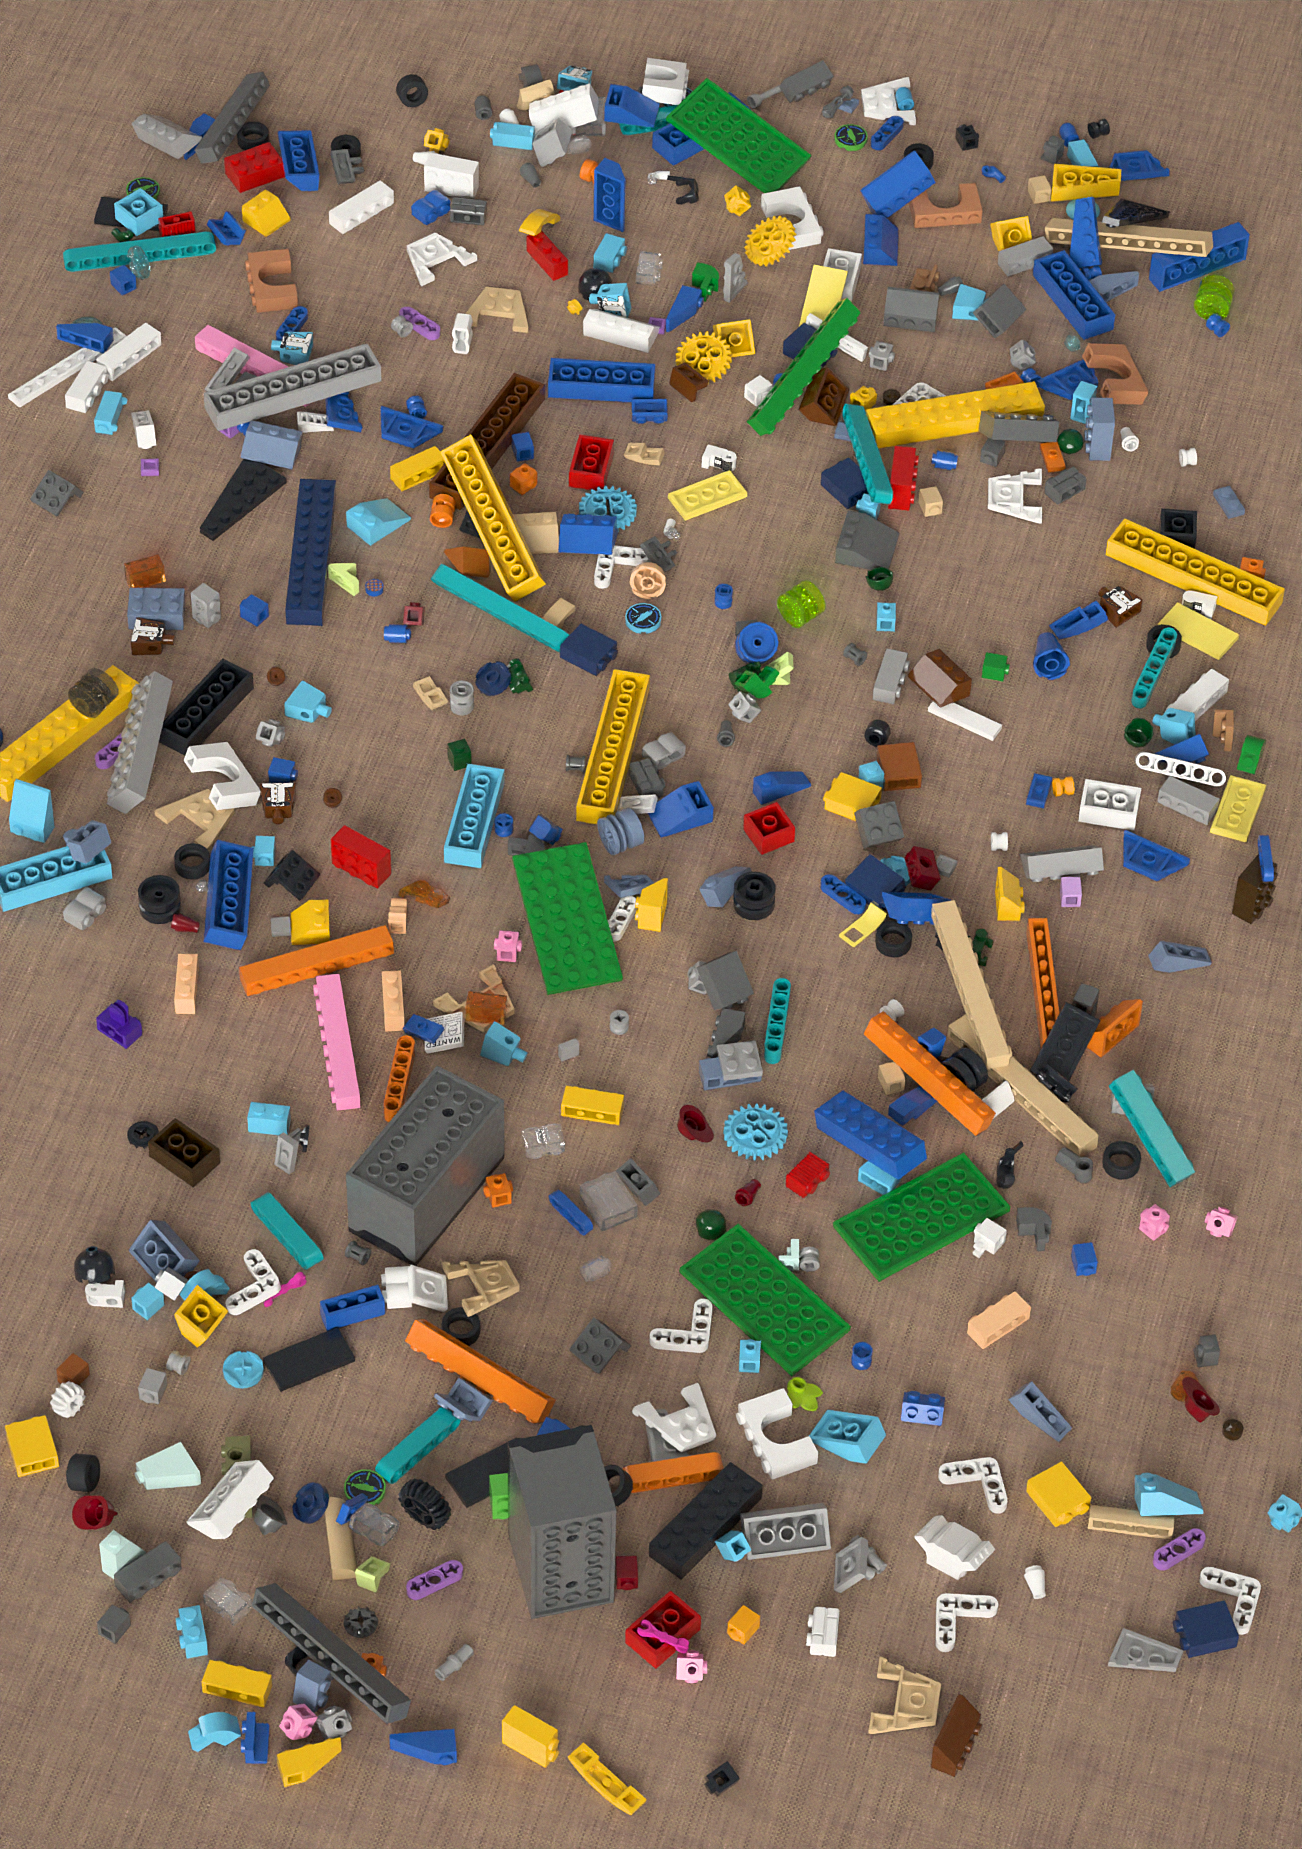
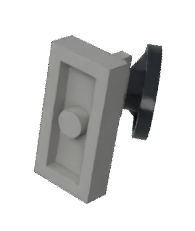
[274,1125,310,1175]

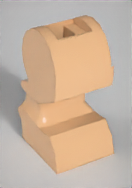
[388,898,407,934]

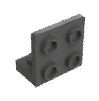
[30,470,84,516]
[570,1317,631,1374]

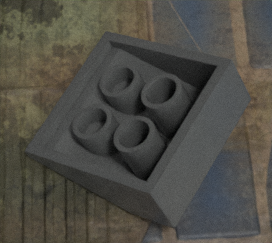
[835,510,899,570]

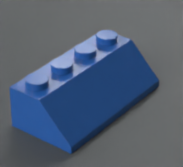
[278,130,319,191]
[860,151,936,218]
[594,158,626,232]

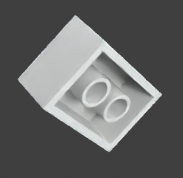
[424,153,479,200]
[823,248,862,302]
[1078,779,1141,831]

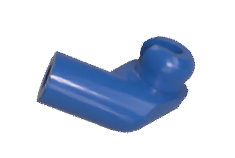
[981,165,1006,183]

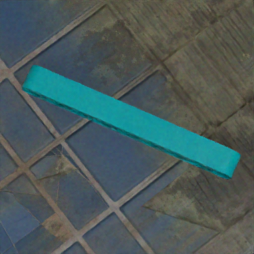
[63,232,216,272]
[842,404,893,504]
[431,564,569,652]

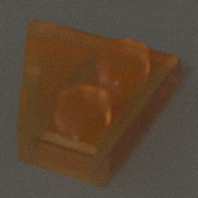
[398,880,450,908]

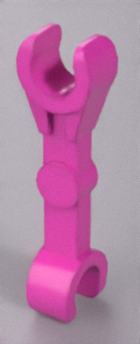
[264,1272,307,1307]
[637,1620,689,1654]

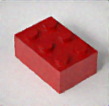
[224,142,285,193]
[569,435,614,491]
[888,446,919,511]
[331,825,391,889]
[625,1590,701,1669]

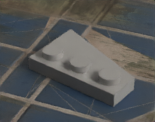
[723,253,748,303]
[645,1409,691,1462]
[1108,1628,1183,1672]

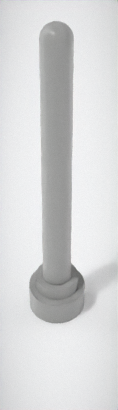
[747,84,782,109]

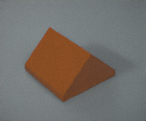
[444,547,489,578]

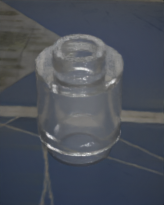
[567,135,591,155]
[580,1255,612,1282]

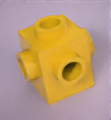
[424,128,450,153]
[724,185,751,217]

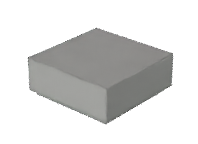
[936,854,958,878]
[271,916,291,937]
[558,1038,579,1062]

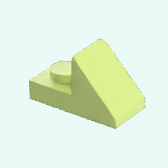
[328,563,359,596]
[761,652,794,685]
[355,1556,390,1592]

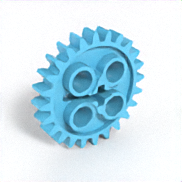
[579,486,637,530]
[723,1103,788,1160]

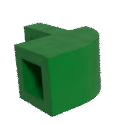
[692,262,719,302]
[735,666,780,698]
[1237,735,1267,775]

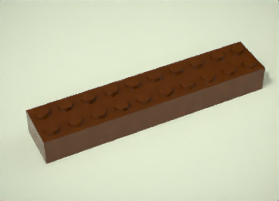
[429,373,545,510]

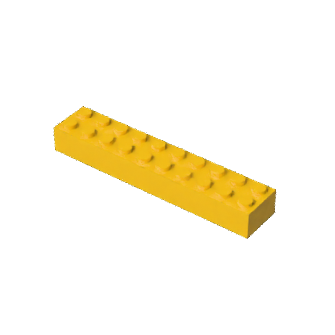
[866,381,1045,449]
[440,434,546,602]
[1106,518,1285,626]
[0,665,139,802]
[576,669,650,824]

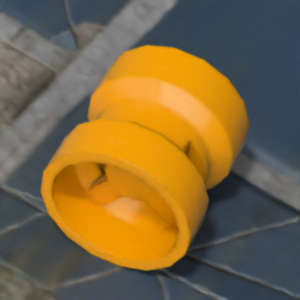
[1052,776,1075,797]

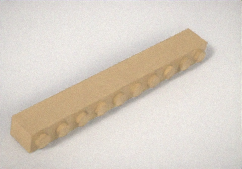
[1045,218,1213,257]
[931,900,1012,1069]
[947,1014,1099,1157]

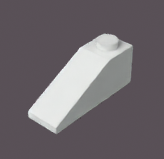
[131,410,156,449]

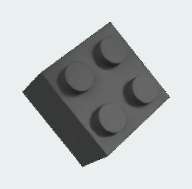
[854,801,904,849]

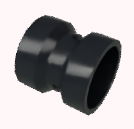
[1087,118,1110,139]

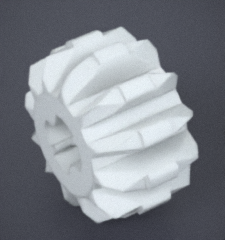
[50,1381,86,1418]

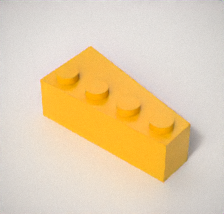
[1051,164,1121,202]

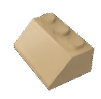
[513,512,559,554]

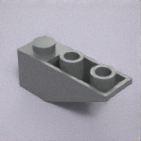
[707,1008,745,1058]

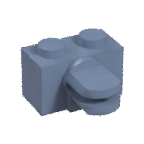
[63,820,112,864]
[293,1660,334,1714]

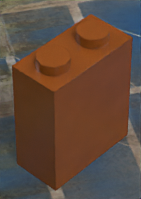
[876,742,922,791]

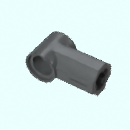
[1055,1147,1093,1183]

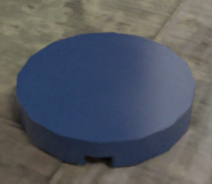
[475,661,512,696]
[292,1482,329,1524]

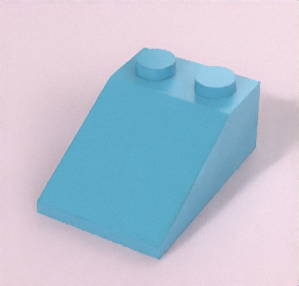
[346,498,411,546]
[9,779,55,843]
[809,1410,886,1464]
[1134,1473,1203,1516]

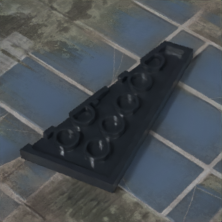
[1102,198,1170,228]
[200,459,286,541]

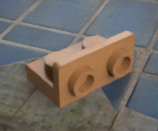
[910,265,940,292]
[1213,709,1234,751]

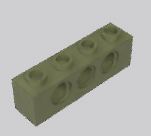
[221,1436,253,1518]

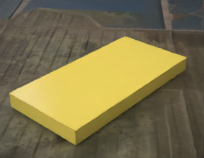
[799,265,848,327]
[668,470,747,521]
[1158,602,1239,660]
[1210,775,1266,842]

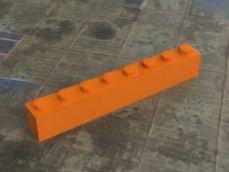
[1026,918,1059,1048]
[239,925,394,996]
[864,1011,996,1136]
[405,1319,556,1424]

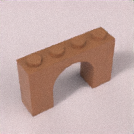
[909,183,982,228]
[245,249,298,313]
[1082,343,1148,405]

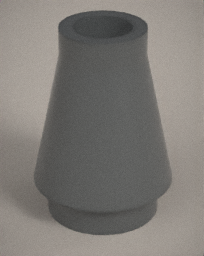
[520,163,541,188]
[937,276,964,296]
[717,720,735,747]

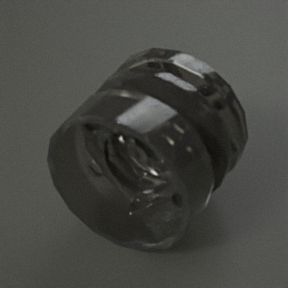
[68,668,118,718]

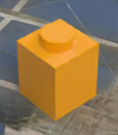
[727,1605,760,1644]

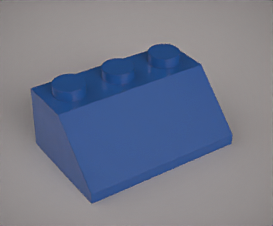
[863,214,899,266]
[558,514,618,555]
[882,892,951,925]

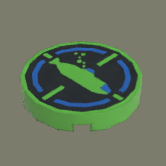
[834,124,868,151]
[126,177,160,200]
[344,1469,386,1509]

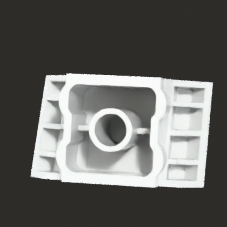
[914,1515,996,1580]

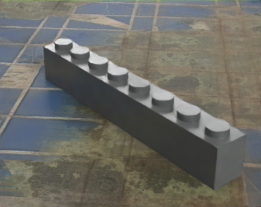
[195,72,270,164]

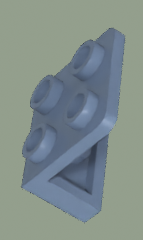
[434,1378,493,1422]

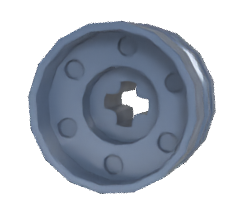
[597,807,644,855]

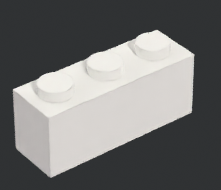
[65,361,109,413]

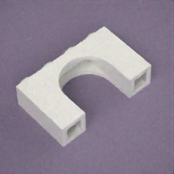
[642,58,689,105]
[761,186,823,250]
[184,742,261,810]
[736,1388,818,1480]

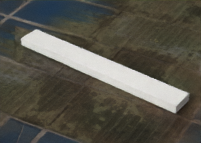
[8,327,126,407]

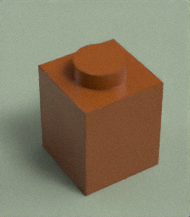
[56,1353,90,1386]

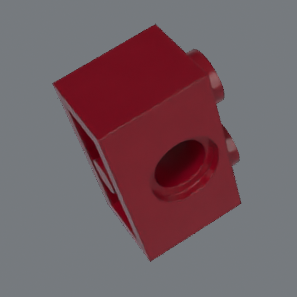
[904,846,941,891]

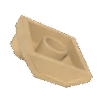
[517,79,554,110]

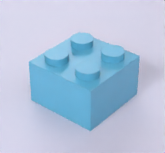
[114,188,163,236]

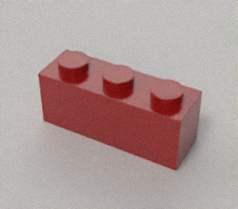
[527,230,568,281]

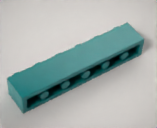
[1109,1070,1195,1187]

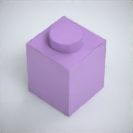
[1060,877,1082,907]

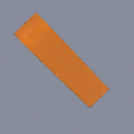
[384,1035,415,1122]
[623,1452,724,1493]

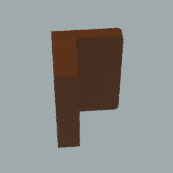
[669,362,709,402]

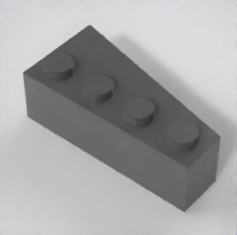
[978,411,1059,442]

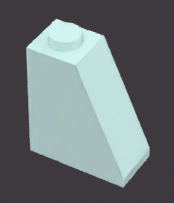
[135,1442,201,1490]
[99,1530,146,1579]

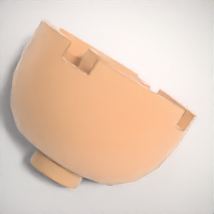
[630,562,666,599]

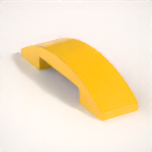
[519,209,561,236]
[568,1742,647,1815]

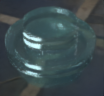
[1064,335,1080,352]

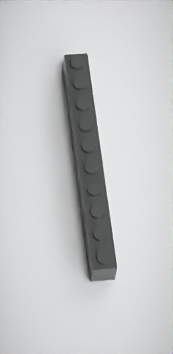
[252,1583,411,1724]

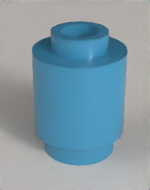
[895,87,914,111]

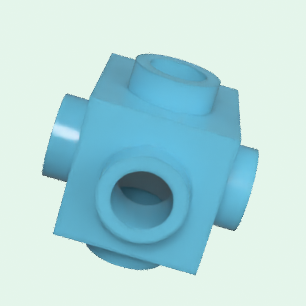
[1267,1494,1302,1533]

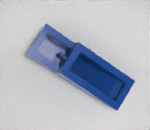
[1049,601,1108,639]
[888,1086,937,1126]

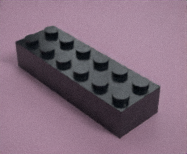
[159,658,254,756]
[649,1462,763,1580]

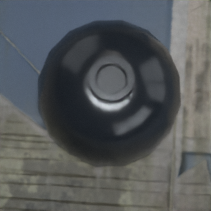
[578,268,612,301]
[74,1246,115,1284]

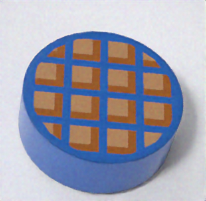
[365,579,384,597]

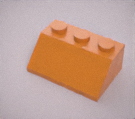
[1087,999,1143,1058]

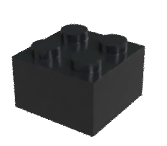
[1159,508,1197,549]

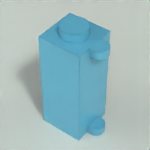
[490,122,535,150]
[1067,139,1098,167]
[94,391,128,435]

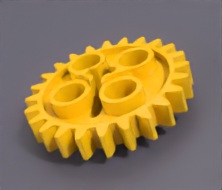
[744,216,797,266]
[676,331,732,384]

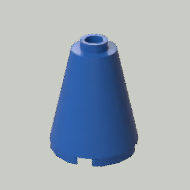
[1033,632,1070,680]

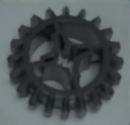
[398,1478,451,1530]

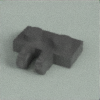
[330,149,364,185]
[640,536,677,572]

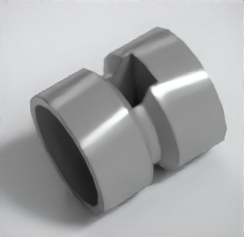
[450,680,474,716]

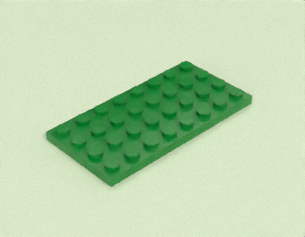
[666,78,812,193]
[512,842,623,995]
[833,1153,1010,1282]
[679,1224,851,1377]

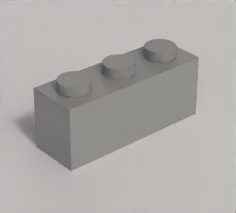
[998,236,1053,277]
[873,649,910,704]
[1158,776,1219,825]

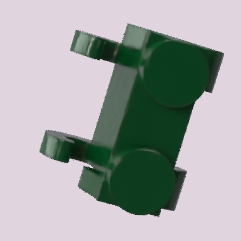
[507,658,533,694]
[729,661,761,692]
[968,928,994,966]

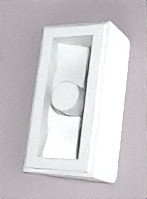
[982,1081,1014,1119]

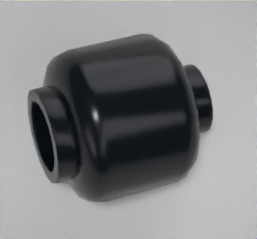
[864,719,891,747]

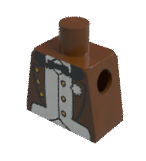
[1098,586,1143,628]
[131,617,175,656]
[260,783,296,824]

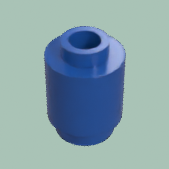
[1059,123,1080,147]
[931,450,958,470]
[384,624,411,643]

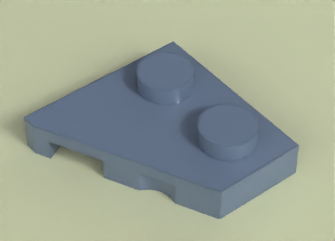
[604,875,654,898]

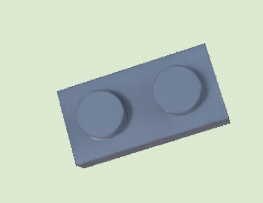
[1213,486,1245,519]

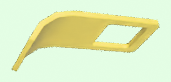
[839,902,887,947]

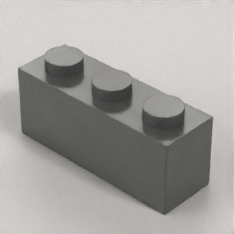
[779,60,834,103]
[114,1541,182,1603]

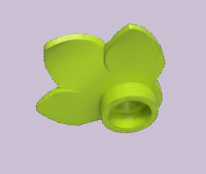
[787,1377,823,1411]

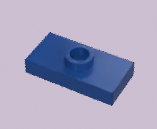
[1026,773,1053,808]
[403,1014,445,1044]
[336,1493,368,1525]

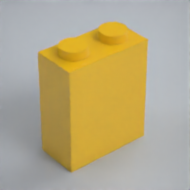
[823,772,882,821]
[5,1415,59,1477]
[1026,1461,1091,1527]
[502,1705,559,1768]

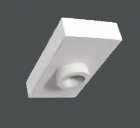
[617,794,658,814]

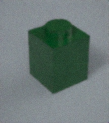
[447,738,472,771]

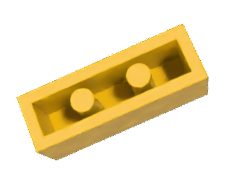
[390,446,445,491]
[561,1086,624,1125]
[202,1660,272,1708]

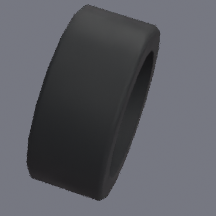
[237,121,269,150]
[1146,624,1182,658]
[174,843,210,880]
[875,920,912,958]
[1102,1141,1141,1180]
[441,1307,480,1346]
[604,1464,633,1507]

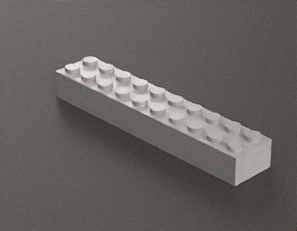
[204,344,381,431]

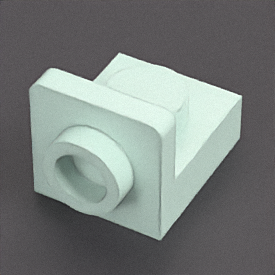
[779,1239,799,1271]

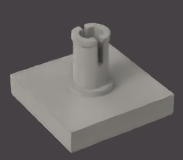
[834,1537,875,1593]

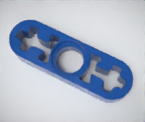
[871,116,904,150]
[276,306,308,341]
[1258,835,1274,882]
[820,875,866,914]
[549,1190,593,1235]

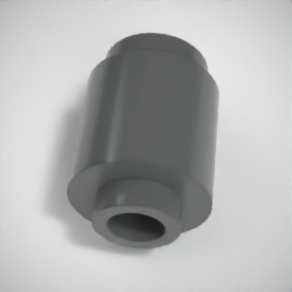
[474,95,492,120]

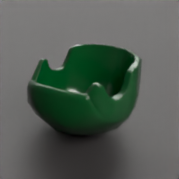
[1057,429,1084,454]
[865,567,894,591]
[1124,718,1154,748]
[696,1209,726,1240]

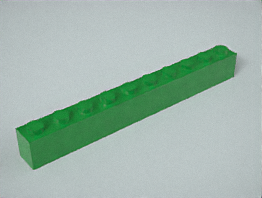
[746,298,861,436]

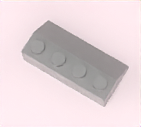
[132,114,202,159]
[1020,845,1104,882]
[740,1503,831,1560]

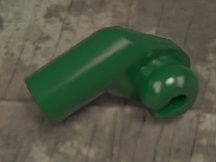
[111,228,134,242]

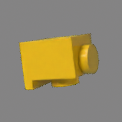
[850,385,877,412]

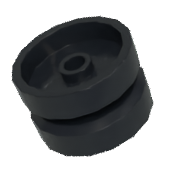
[733,871,776,920]
[138,875,181,924]
[941,1047,988,1092]

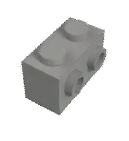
[191,583,221,628]

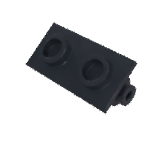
[1036,1064,1078,1103]

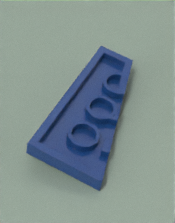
[1070,197,1102,269]
[325,391,363,433]

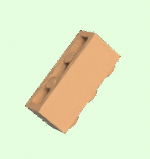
[174,954,199,1014]
[382,970,404,1032]
[967,1291,1031,1349]

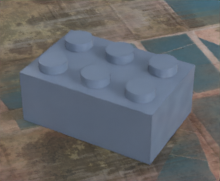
[1084,398,1115,461]
[127,588,186,630]

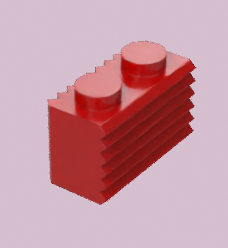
[158,211,196,237]
[785,1152,830,1198]

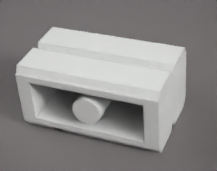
[806,1607,839,1657]

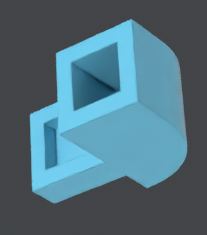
[179,1269,230,1301]
[188,1712,241,1752]

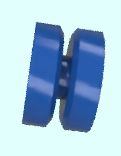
[735,622,779,664]

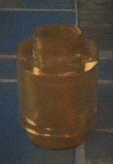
[1170,1371,1198,1401]

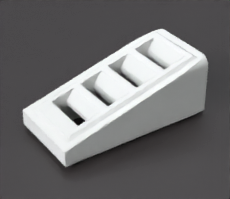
[297,412,334,433]

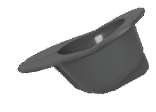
[253,1495,288,1535]

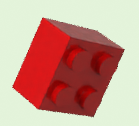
[743,802,795,855]

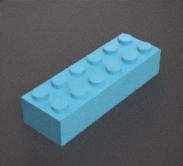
[444,764,504,868]
[0,846,112,912]

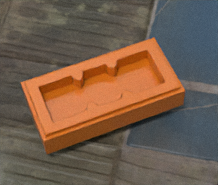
[985,371,1024,389]
[1040,442,1066,473]

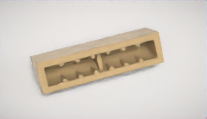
[324,1497,357,1581]
[1088,1504,1174,1540]

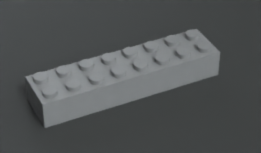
[107,671,173,814]

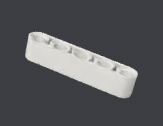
[1135,751,1226,786]

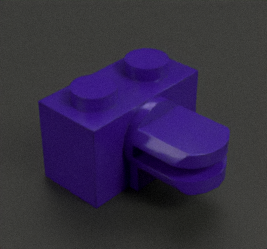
[96,1000,142,1049]

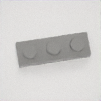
[205,347,250,392]

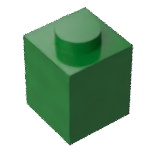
[982,652,1010,681]

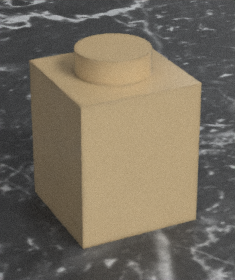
[1028,175,1052,204]
[918,486,943,517]
[878,1062,905,1095]

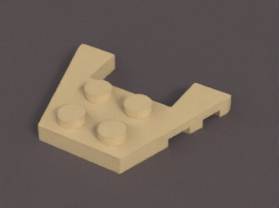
[466,287,528,333]
[155,789,235,851]
[433,964,515,1032]
[442,1260,519,1317]
[869,1657,941,1734]

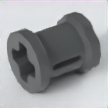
[843,643,867,666]
[566,755,586,772]
[345,1240,372,1265]

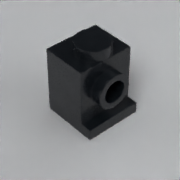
[955,124,979,151]
[704,1761,740,1797]

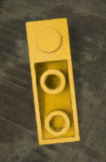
[277,1737,342,1787]

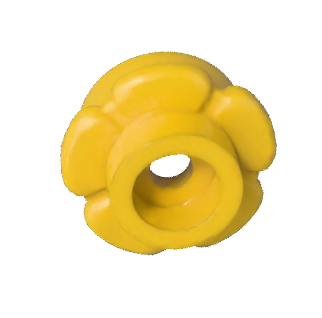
[567,299,583,315]

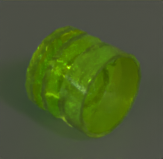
[1194,275,1235,320]
[777,580,826,628]

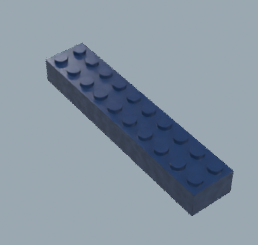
[285,479,336,626]

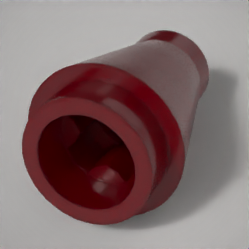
[171,913,200,933]
[735,1179,761,1206]

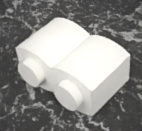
[452,313,473,354]
[381,1266,412,1309]

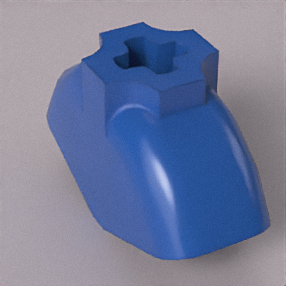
[529,814,563,845]

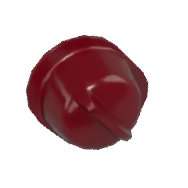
[677,1105,714,1143]
[1182,1377,1220,1423]
[72,1495,118,1530]

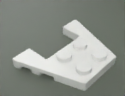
[861,77,916,125]
[407,233,477,286]
[988,468,1042,523]
[632,1383,716,1453]

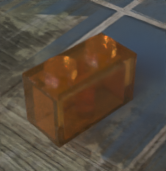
[124,554,165,588]
[465,991,507,1025]

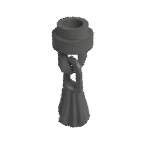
[822,85,854,118]

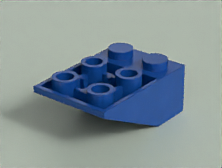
[604,84,660,128]
[647,781,714,838]

